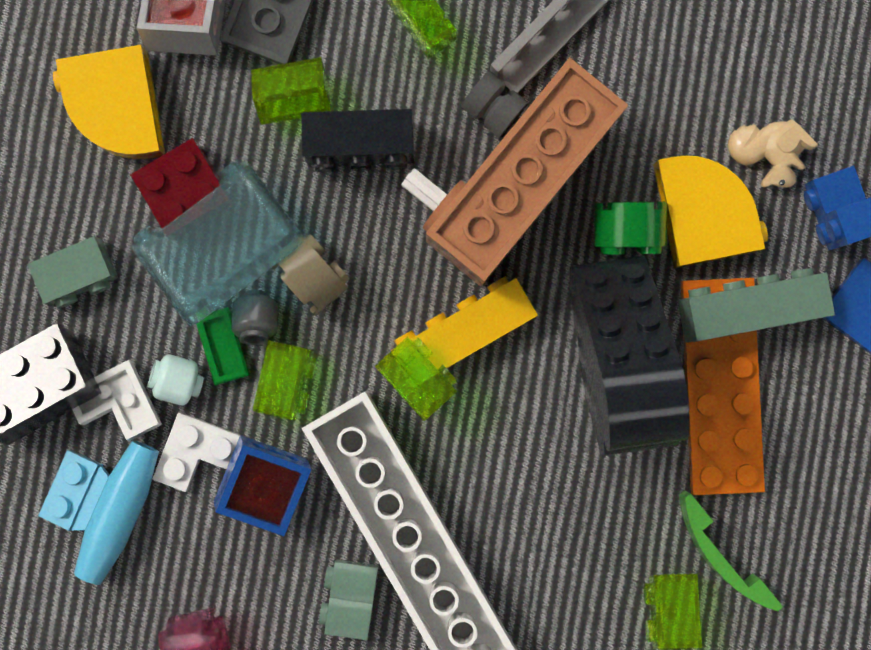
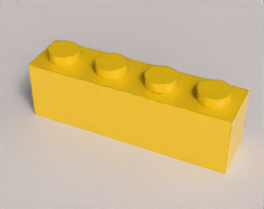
[391,276,538,388]

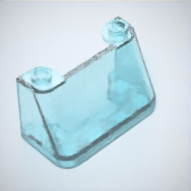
[131,159,305,326]

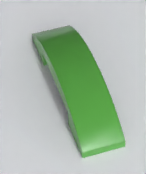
[679,490,783,611]

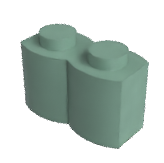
[319,559,379,640]

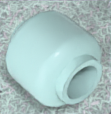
[148,354,204,406]

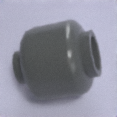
[231,289,279,345]

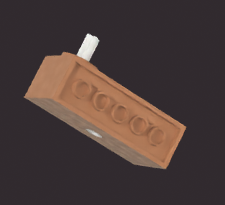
[401,57,628,287]

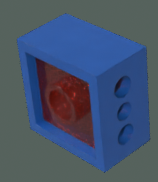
[214,435,312,536]

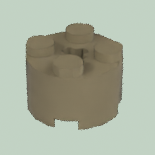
[268,234,350,316]

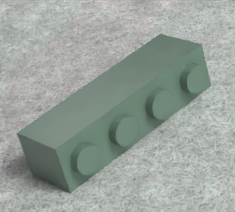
[677,268,835,342]

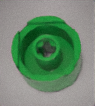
[594,201,667,255]

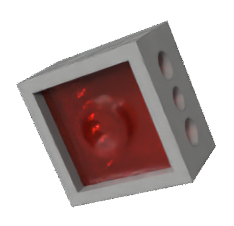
[136,0,226,55]

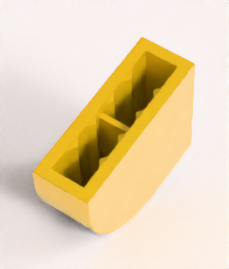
[53,45,165,159]
[653,156,768,268]

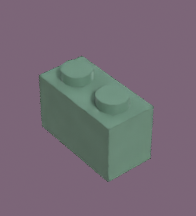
[27,236,118,309]

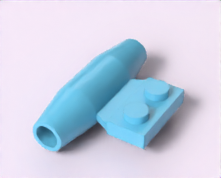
[38,440,159,585]

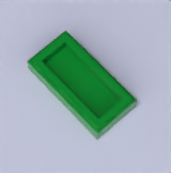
[194,307,250,386]

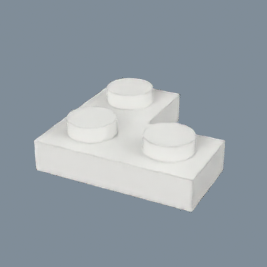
[72,360,162,441]
[152,412,240,492]

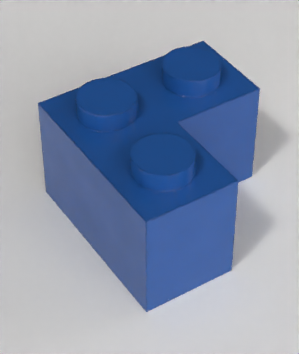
[804,165,871,251]

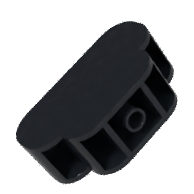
[570,256,689,456]

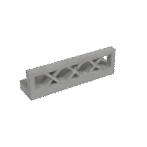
[490,0,609,93]

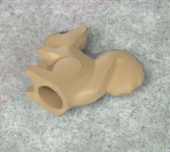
[728,119,818,188]

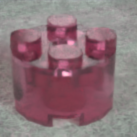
[158,607,231,650]

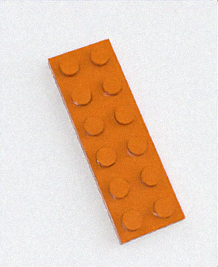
[681,278,765,495]

